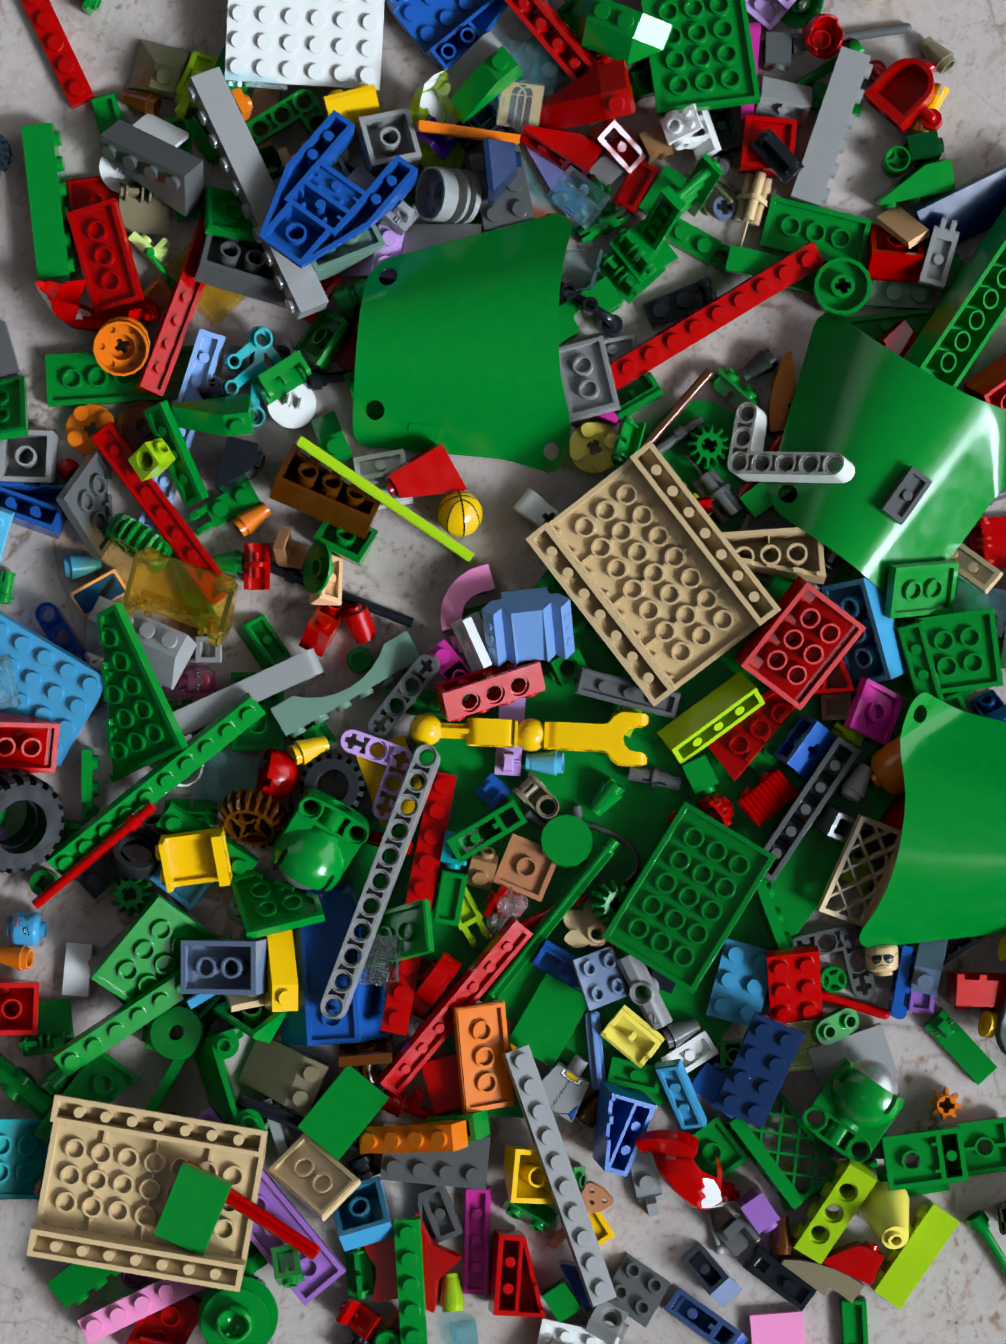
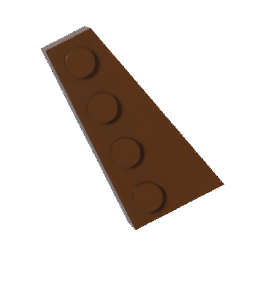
[269,443,381,539]

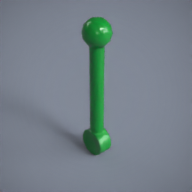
[571,202,615,235]
[143,247,176,289]

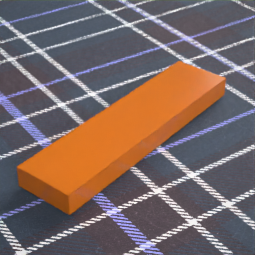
[414,120,521,145]

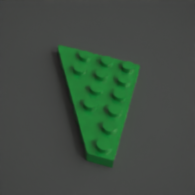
[97,602,188,782]

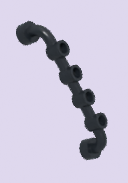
[560,282,623,337]

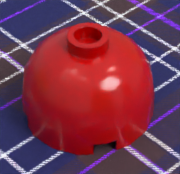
[255,747,301,800]

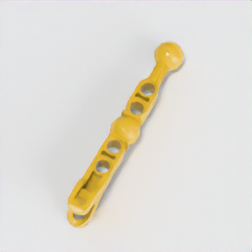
[409,712,649,767]

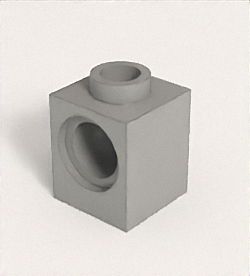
[585,1301,629,1344]

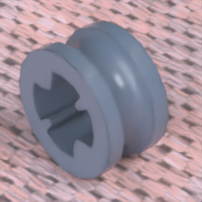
[712,196,736,221]

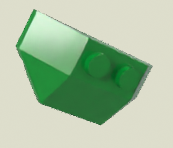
[571,0,674,65]

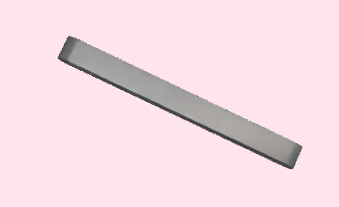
[320,744,441,1020]

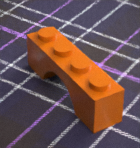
[359,1120,468,1154]

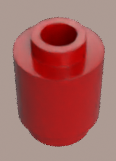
[343,603,376,644]

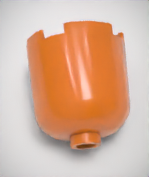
[869,735,905,795]

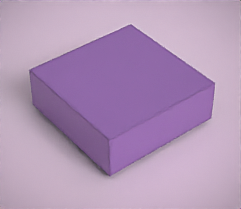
[906,989,936,1015]

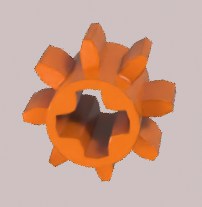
[927,1087,962,1121]

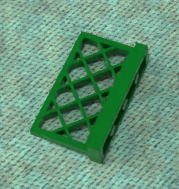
[725,1091,837,1211]

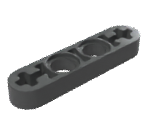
[368,653,441,737]

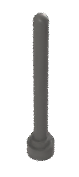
[791,23,912,55]

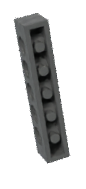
[761,736,860,883]

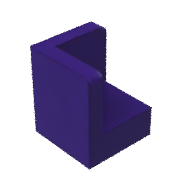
[415,115,459,160]

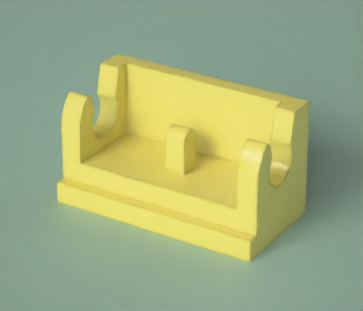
[600,1004,665,1069]

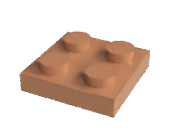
[493,833,556,902]

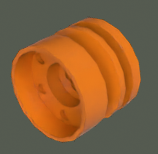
[93,316,151,376]

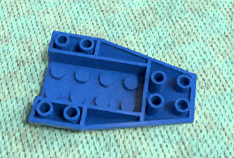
[385,0,508,71]
[281,881,387,1046]

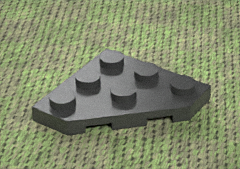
[56,449,112,559]

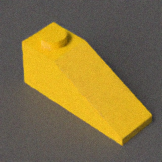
[265,929,298,1012]

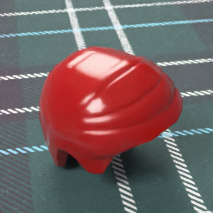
[802,13,844,59]

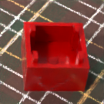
[738,114,797,177]

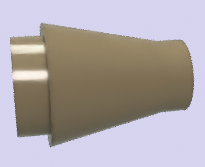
[919,36,956,75]

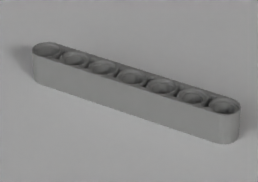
[173,648,324,737]

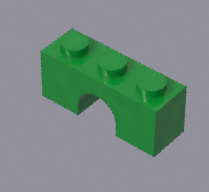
[558,276,624,346]

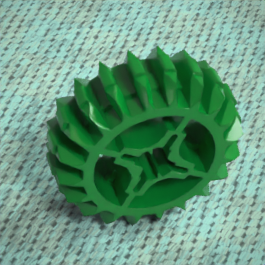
[105,513,173,570]

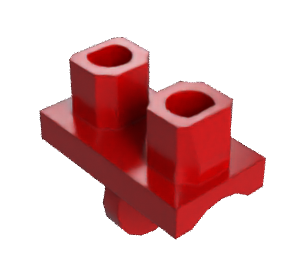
[244,543,271,590]

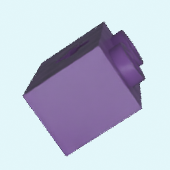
[736,1184,780,1234]

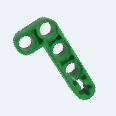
[246,89,327,147]

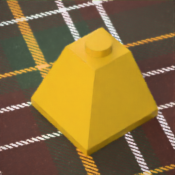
[503,1145,555,1205]

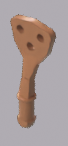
[548,1181,614,1249]

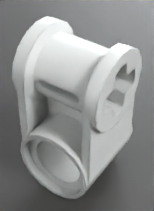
[513,488,560,528]

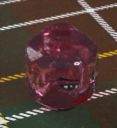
[178,664,216,698]

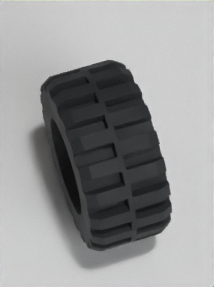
[0,768,65,874]

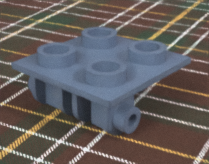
[572,945,629,1011]

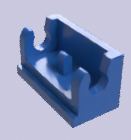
[532,939,580,990]

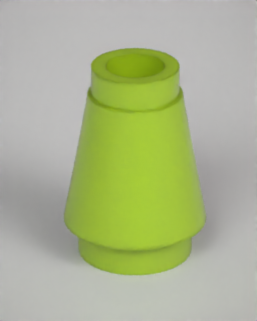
[439,1273,465,1312]

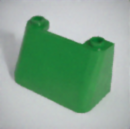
[193,1026,269,1130]

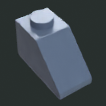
[911,940,948,996]
[682,1243,742,1308]

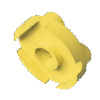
[569,422,619,475]

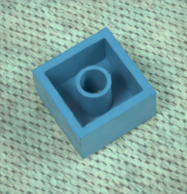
[333,1176,394,1251]

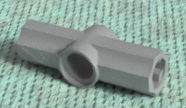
[616,953,673,1030]

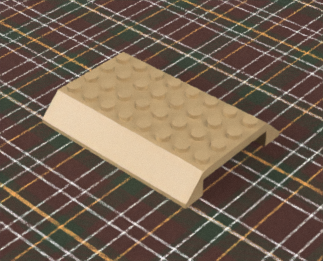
[526,441,781,706]
[26,1094,268,1292]

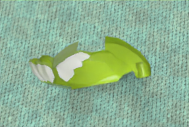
[409,70,465,171]

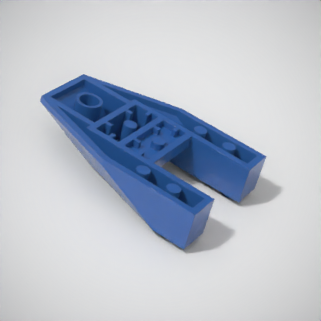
[259,110,418,269]

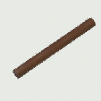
[640,368,714,448]

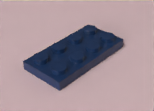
[713,1011,805,1128]

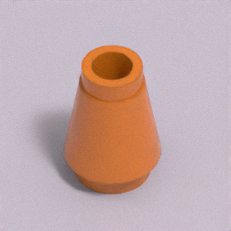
[231,502,271,538]
[0,945,34,971]

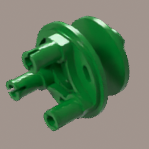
[198,1275,278,1344]

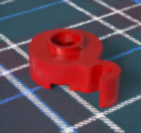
[411,952,462,1019]

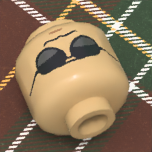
[865,944,900,976]

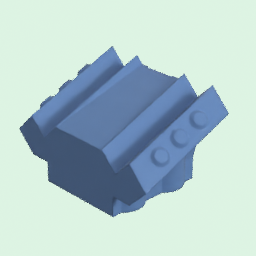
[482,587,575,667]

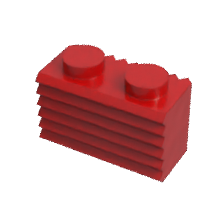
[736,769,798,827]

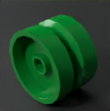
[812,257,872,317]

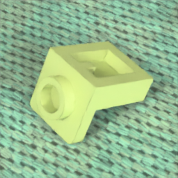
[128,231,171,265]

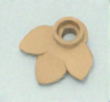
[562,898,607,948]

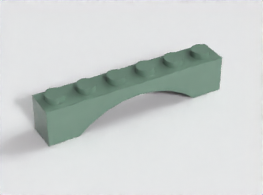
[270,631,421,739]

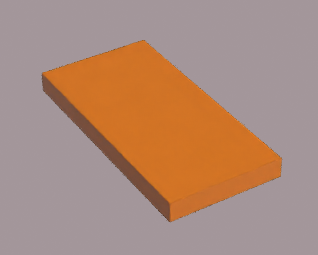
[452,1000,514,1114]

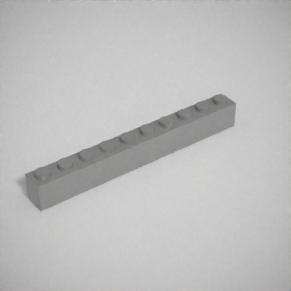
[186,67,329,320]

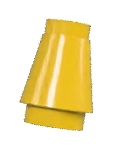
[289,736,330,766]

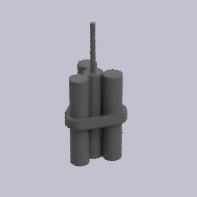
[685,454,744,524]

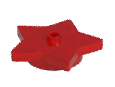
[363,1212,461,1313]

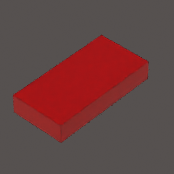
[612,160,658,215]

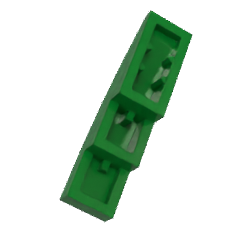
[725,245,819,296]

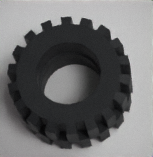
[299,753,366,810]

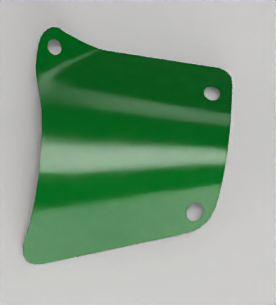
[352,214,571,473]
[769,313,1006,595]
[859,692,1006,948]

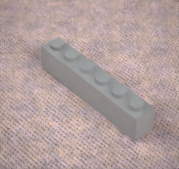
[789,46,873,207]

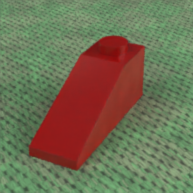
[520,125,603,182]

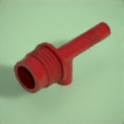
[381,1089,443,1119]

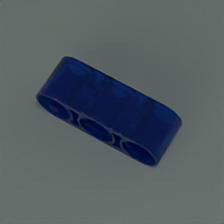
[35,602,90,664]

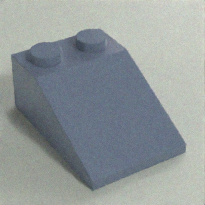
[181,939,267,995]

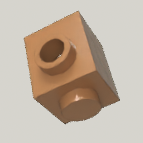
[638,124,676,163]

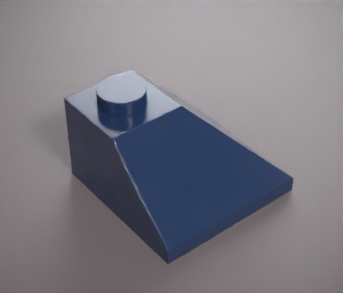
[483,139,522,204]

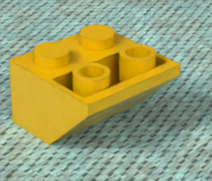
[324,83,381,136]

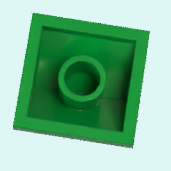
[294,309,356,372]
[312,522,378,567]
[214,1000,288,1044]

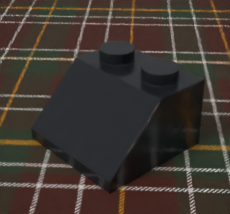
[215,436,266,494]

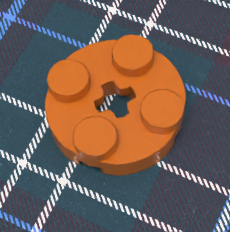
[66,404,117,456]

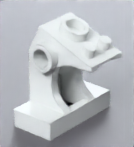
[660,104,722,161]

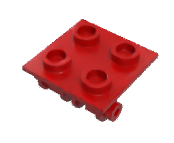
[968,516,1006,569]

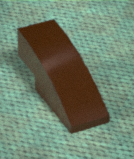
[767,351,796,435]

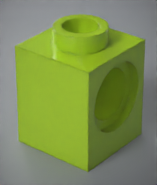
[128,438,176,481]

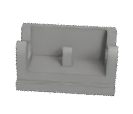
[754,76,812,125]

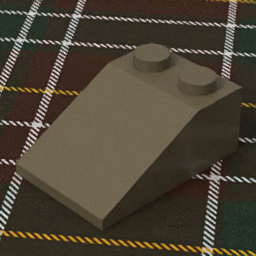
[238,1038,331,1115]

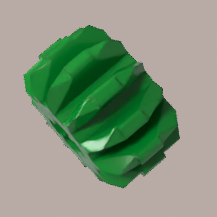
[686,425,730,469]
[108,875,154,916]
[588,880,630,925]

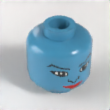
[7,911,47,946]

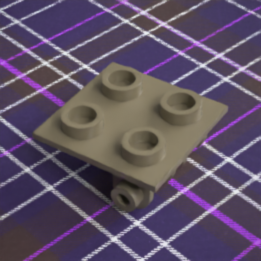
[119,181,171,237]

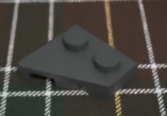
[417,1185,464,1243]

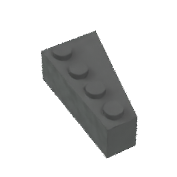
[100,119,204,217]

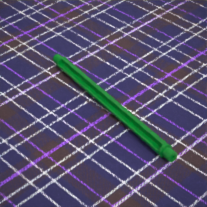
[480,836,620,1003]

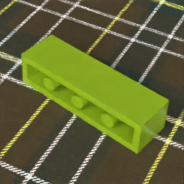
[657,671,765,765]
[870,1200,960,1309]

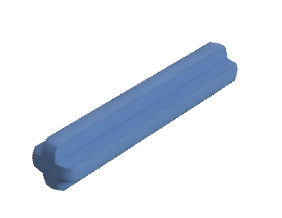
[584,1011,606,1090]

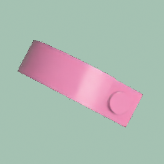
[440,564,495,655]

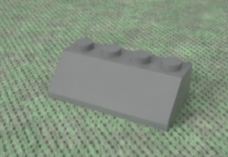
[84,596,197,690]

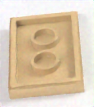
[267,1133,361,1222]

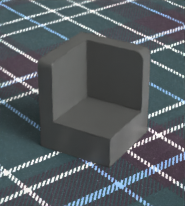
[715,1215,761,1256]

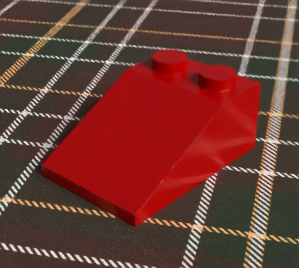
[0,712,60,773]

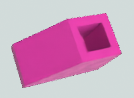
[428,639,472,681]

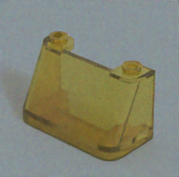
[122,547,238,647]

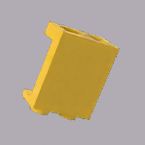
[155,827,233,893]

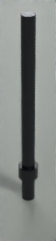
[271,562,414,628]

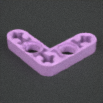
[340,729,413,820]

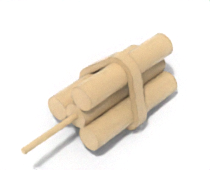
[733,171,773,247]

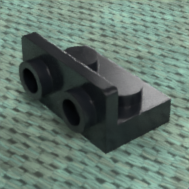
[74,847,134,899]

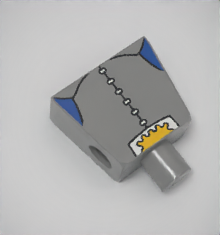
[541,1054,589,1123]

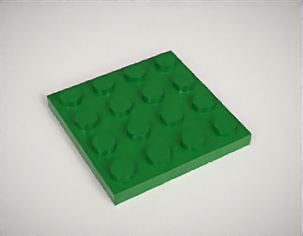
[89,893,223,1032]

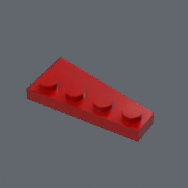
[707,689,796,782]

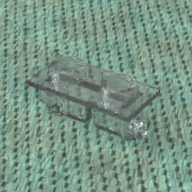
[486,887,528,940]

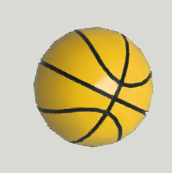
[437,491,483,537]

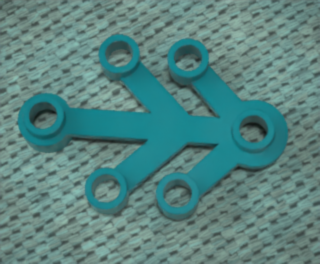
[222,326,282,427]

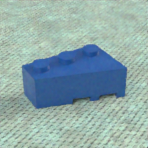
[0,482,67,539]
[593,1080,657,1177]

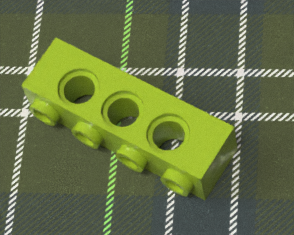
[792,1158,877,1264]

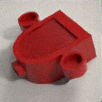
[864,58,943,134]

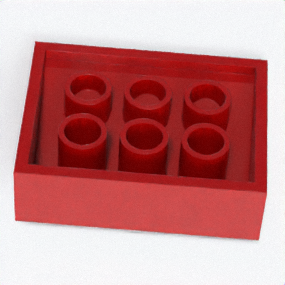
[734,575,866,711]

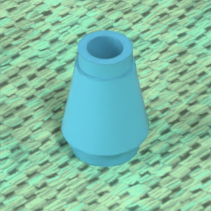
[526,750,565,776]

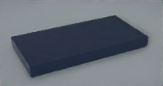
[913,164,1006,248]

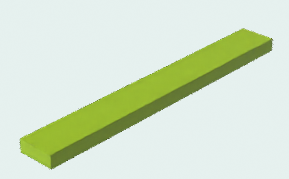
[295,435,475,561]

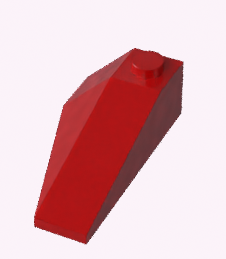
[530,59,636,130]

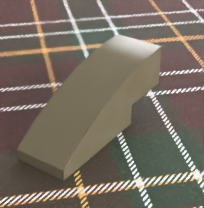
[779,1255,864,1303]

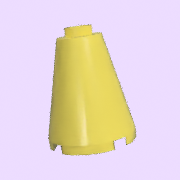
[858,1180,910,1249]

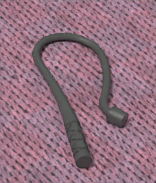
[524,806,640,885]

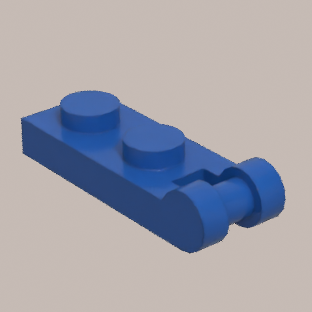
[887,945,916,1019]

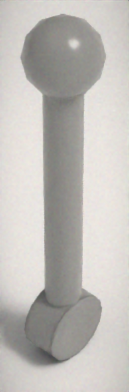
[704,1208,725,1255]

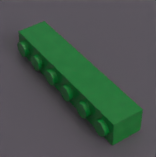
[21,123,76,282]

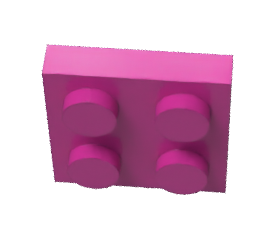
[843,677,905,746]

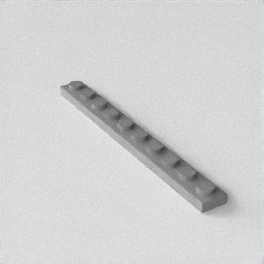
[502,1045,617,1307]

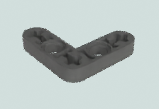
[790,924,875,999]

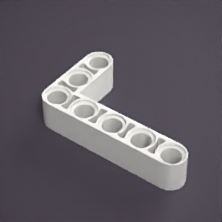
[727,402,855,483]

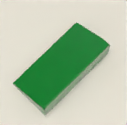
[237,613,291,670]

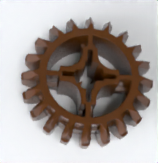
[217,788,288,849]

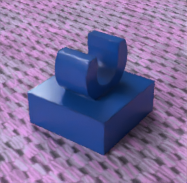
[475,773,511,809]

